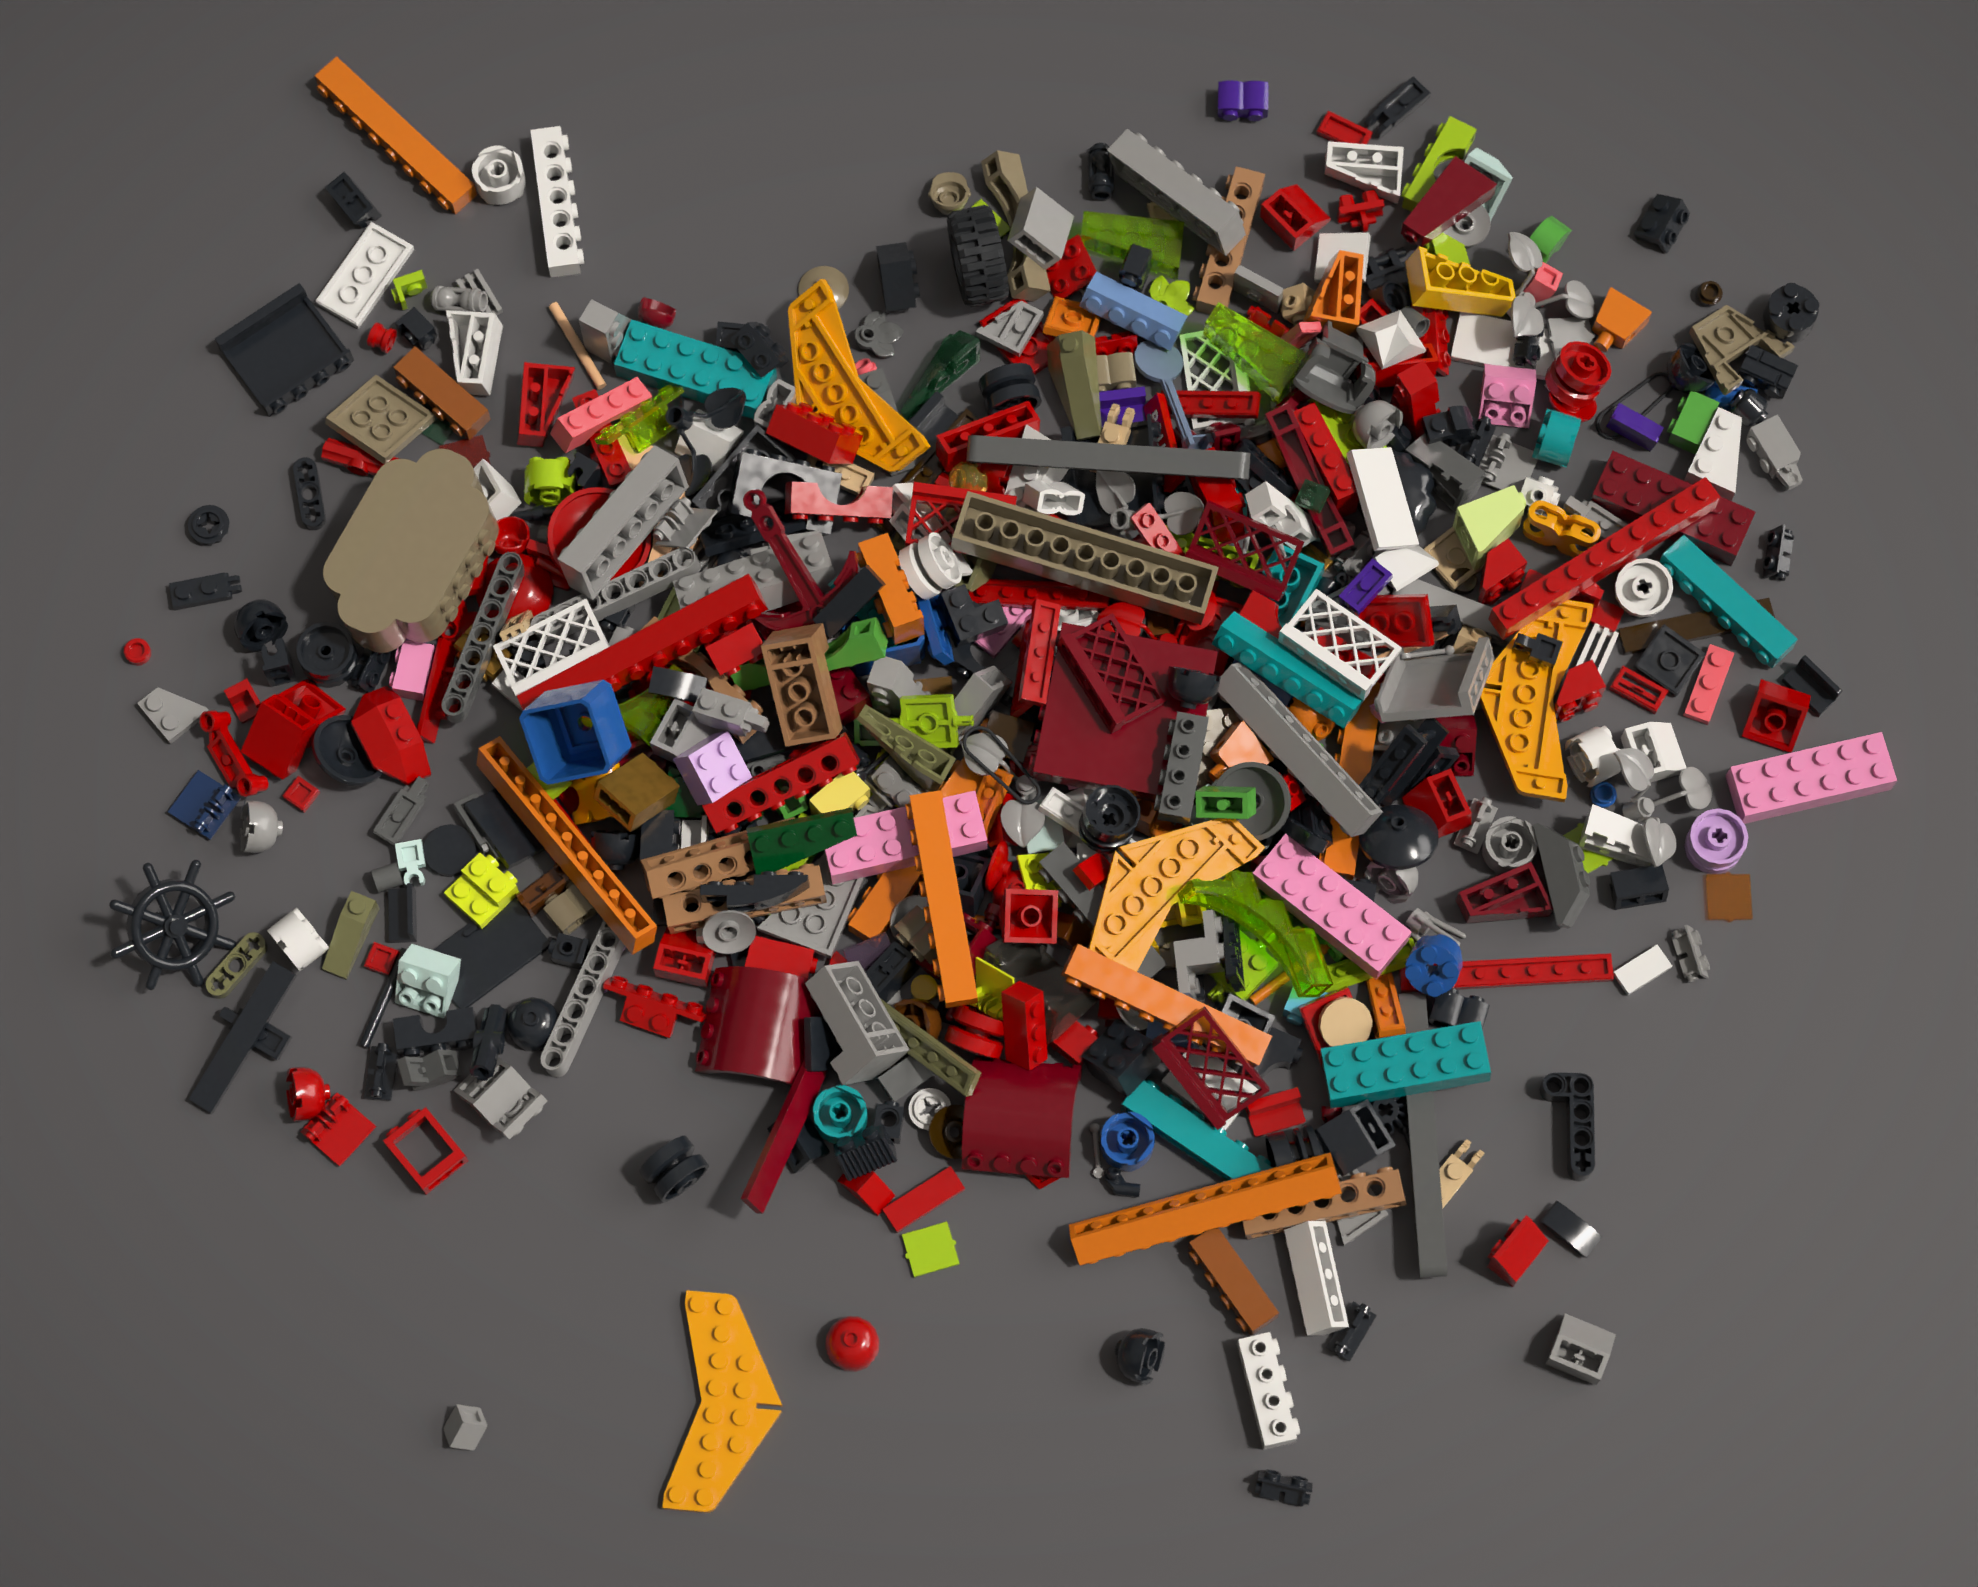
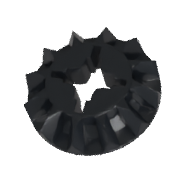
[188,505,230,546]

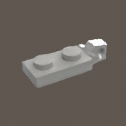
[1563,496,1628,541]

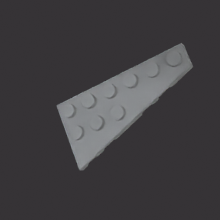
[757,804,884,958]

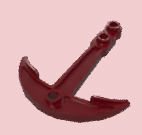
[743,489,858,631]

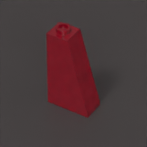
[1401,156,1497,247]

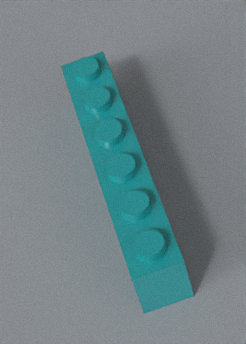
[1659,535,1798,669]
[1212,611,1363,728]
[1121,1079,1273,1181]

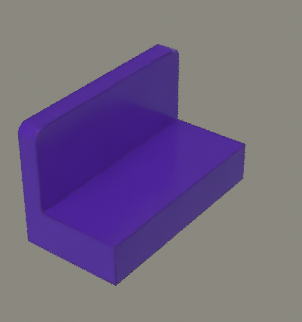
[1099,386,1146,427]
[1606,403,1664,451]
[1338,559,1393,615]

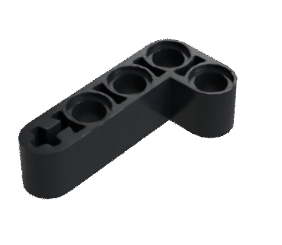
[1539,1072,1595,1181]

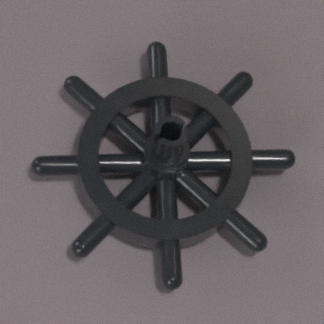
[109,859,236,990]

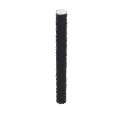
[359,948,407,1049]

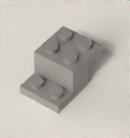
[1173,910,1225,1000]
[453,1057,547,1140]

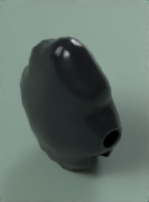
[1357,450,1437,536]

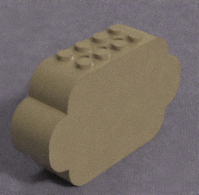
[323,449,499,653]

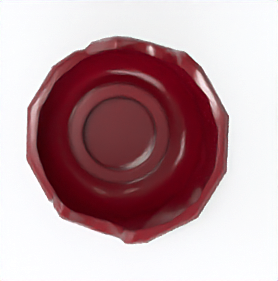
[637,297,676,329]

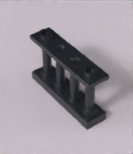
[1359,718,1449,806]

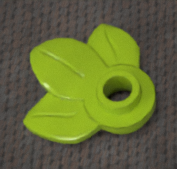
[1149,276,1194,316]

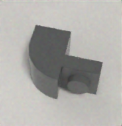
[397,1050,462,1090]

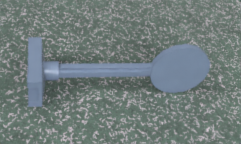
[1133,340,1214,450]

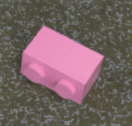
[389,640,435,701]

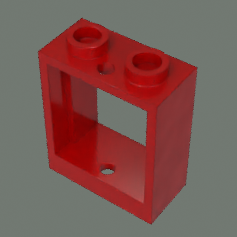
[383,1107,468,1195]

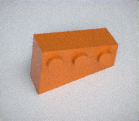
[1303,250,1364,335]

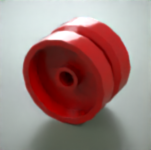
[1545,341,1612,408]
[944,1005,1004,1059]

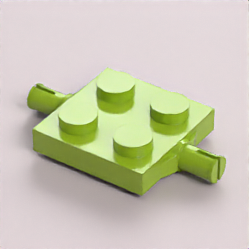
[889,694,974,748]
[1207,930,1279,1003]

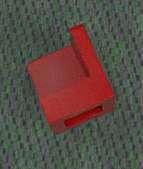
[224,678,261,724]

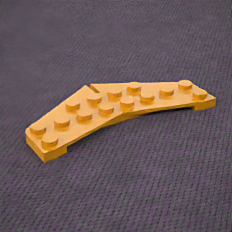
[788,279,931,472]
[1479,600,1593,803]
[1088,818,1265,972]
[662,1290,783,1513]

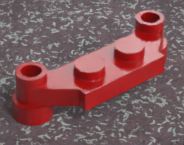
[199,710,269,797]

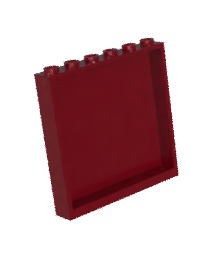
[1028,622,1218,802]

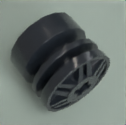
[1078,785,1140,854]
[1265,1124,1323,1168]

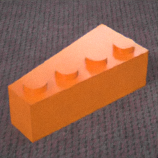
[856,533,924,645]

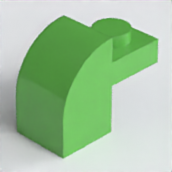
[1530,216,1572,264]

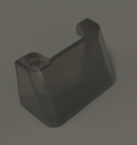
[983,938,1100,1044]

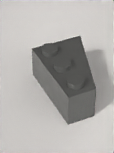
[1404,433,1486,513]

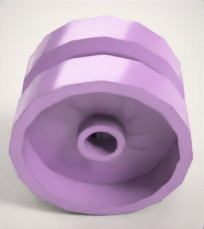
[1684,809,1748,875]

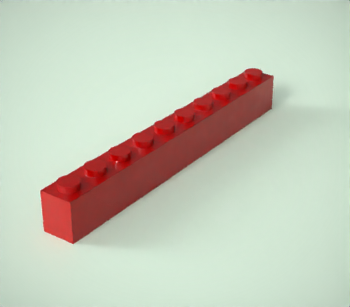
[1488,477,1721,640]
[517,573,768,710]

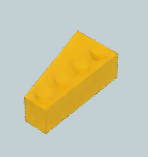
[1405,246,1515,317]

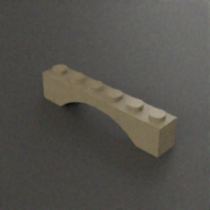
[981,150,1051,301]

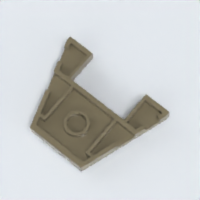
[1689,305,1795,396]

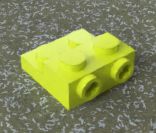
[444,853,519,929]

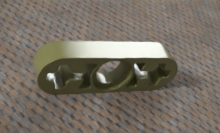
[206,932,267,999]

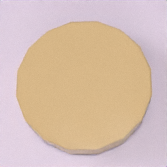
[1318,997,1372,1047]

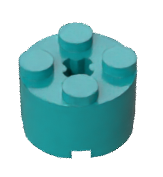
[1532,409,1582,467]
[813,1085,868,1144]

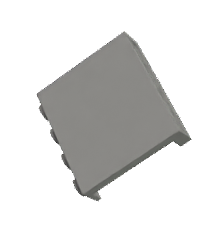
[1374,637,1494,722]

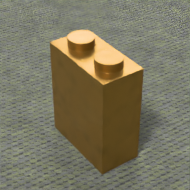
[593,753,680,832]

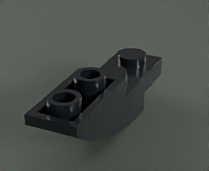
[700,871,810,912]

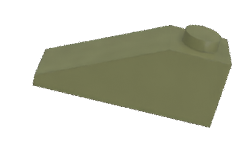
[322,891,380,980]

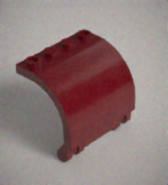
[695,966,822,1086]
[962,1056,1082,1178]

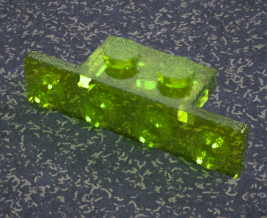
[594,385,684,453]

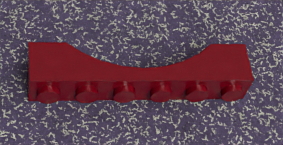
[1264,403,1354,558]

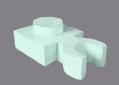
[395,839,426,887]

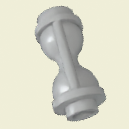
[430,286,488,312]

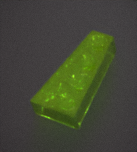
[1081,211,1184,280]
[1203,302,1306,405]

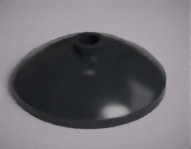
[312,715,383,786]
[1359,805,1439,870]

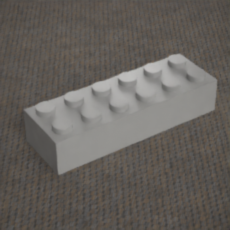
[1107,129,1246,256]
[558,445,689,600]
[673,532,836,612]

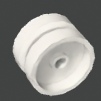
[899,532,962,600]
[1614,558,1673,618]

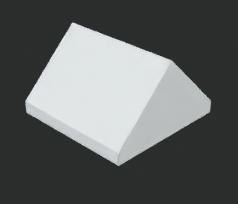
[675,409,744,473]

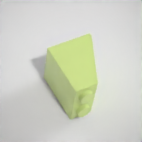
[1453,485,1526,570]

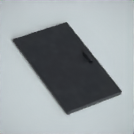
[434,898,551,1009]

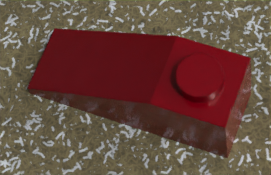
[1205,422,1241,452]

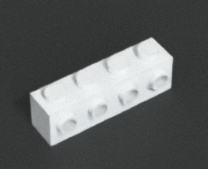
[1284,1221,1349,1335]
[1237,1332,1300,1450]

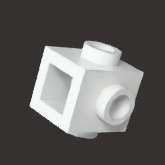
[1521,476,1560,515]

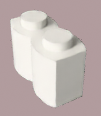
[1022,481,1085,515]

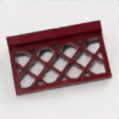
[1185,501,1304,602]
[1057,613,1168,734]
[1152,1006,1270,1130]

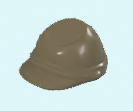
[928,172,971,215]

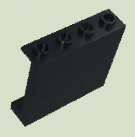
[214,283,354,417]
[1061,414,1166,529]

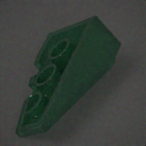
[900,330,980,421]

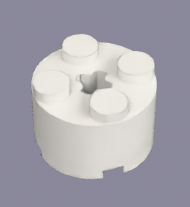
[472,146,525,205]
[1565,726,1621,787]
[267,908,329,971]

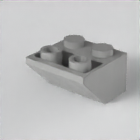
[650,698,724,764]
[1545,1313,1616,1385]

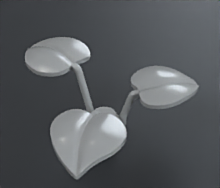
[1507,232,1596,337]
[1096,471,1204,541]
[962,733,1045,848]
[1613,748,1712,867]

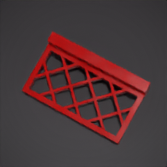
[905,482,1017,554]
[1010,599,1061,718]

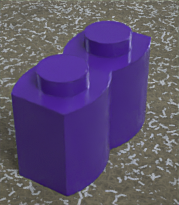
[1218,80,1268,121]

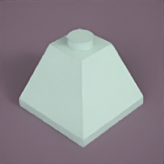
[1464,147,1513,221]

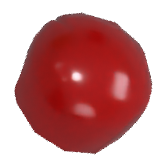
[494,516,530,555]

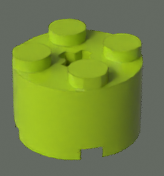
[524,457,576,507]

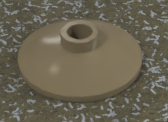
[798,266,849,309]

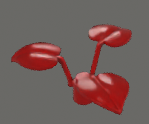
[1097,591,1217,644]

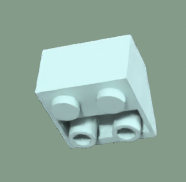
[395,944,461,1018]

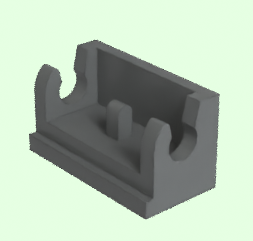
[875,1056,935,1102]

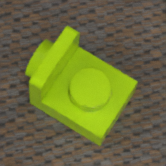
[391,270,427,310]

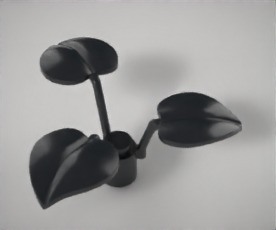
[644,388,746,497]

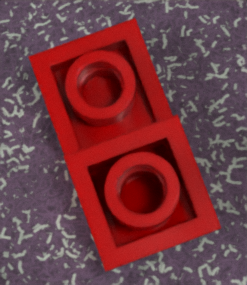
[1073,852,1110,891]

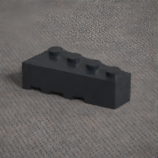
[690,425,796,519]

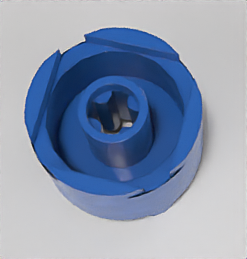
[1405,934,1463,997]
[1100,1112,1155,1172]

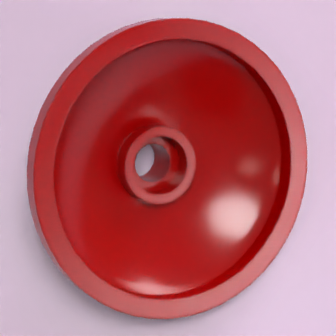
[476,554,554,623]

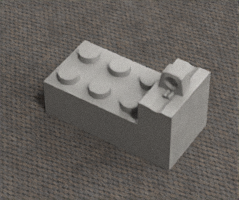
[805,961,909,1085]

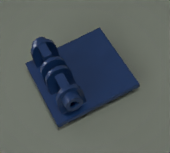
[168,770,241,840]

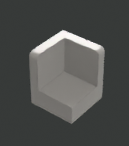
[444,1404,487,1450]

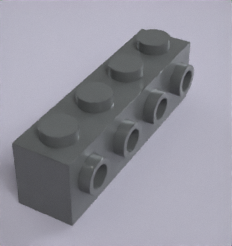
[1154,711,1209,825]

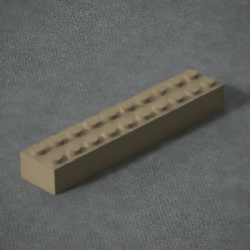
[951,491,1219,625]

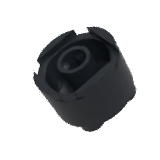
[1763,283,1819,343]

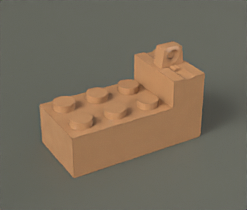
[761,623,843,746]

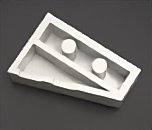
[446,310,503,396]

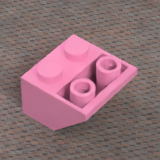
[1478,364,1536,428]

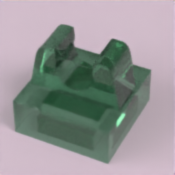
[1295,479,1330,514]

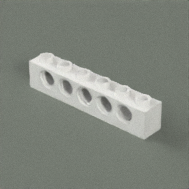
[531,126,584,278]

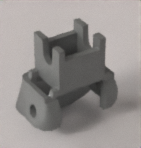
[1293,320,1376,414]

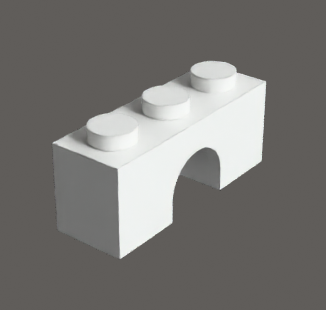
[1245,481,1317,550]

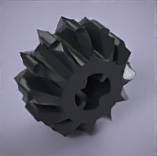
[1370,1097,1407,1135]

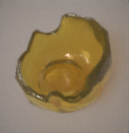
[948,461,987,492]

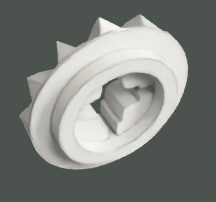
[909,1088,951,1131]

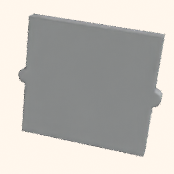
[1546,317,1595,360]

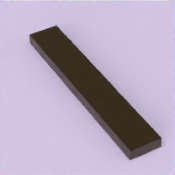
[871,408,980,537]
[1618,598,1775,655]

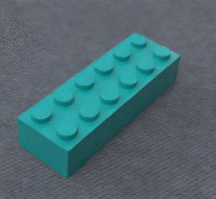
[614,319,777,419]
[1321,1021,1491,1109]

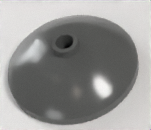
[1215,762,1291,841]

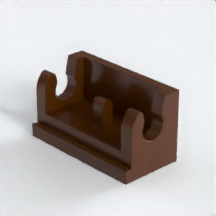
[515,863,571,918]

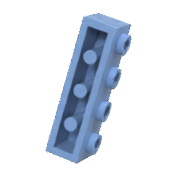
[1079,271,1188,351]

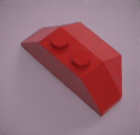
[351,686,431,785]

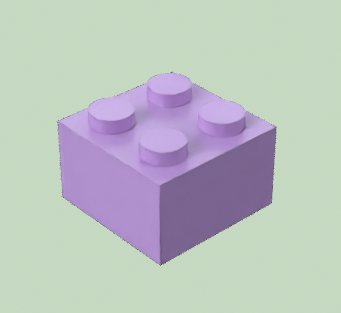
[673,731,752,805]

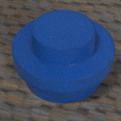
[1590,782,1617,808]

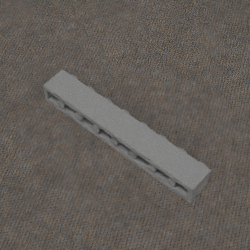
[1218,662,1383,837]

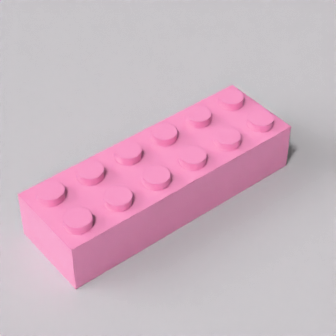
[1725,732,1897,824]
[824,791,987,885]
[1251,834,1412,980]

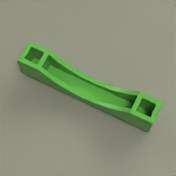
[730,617,888,691]

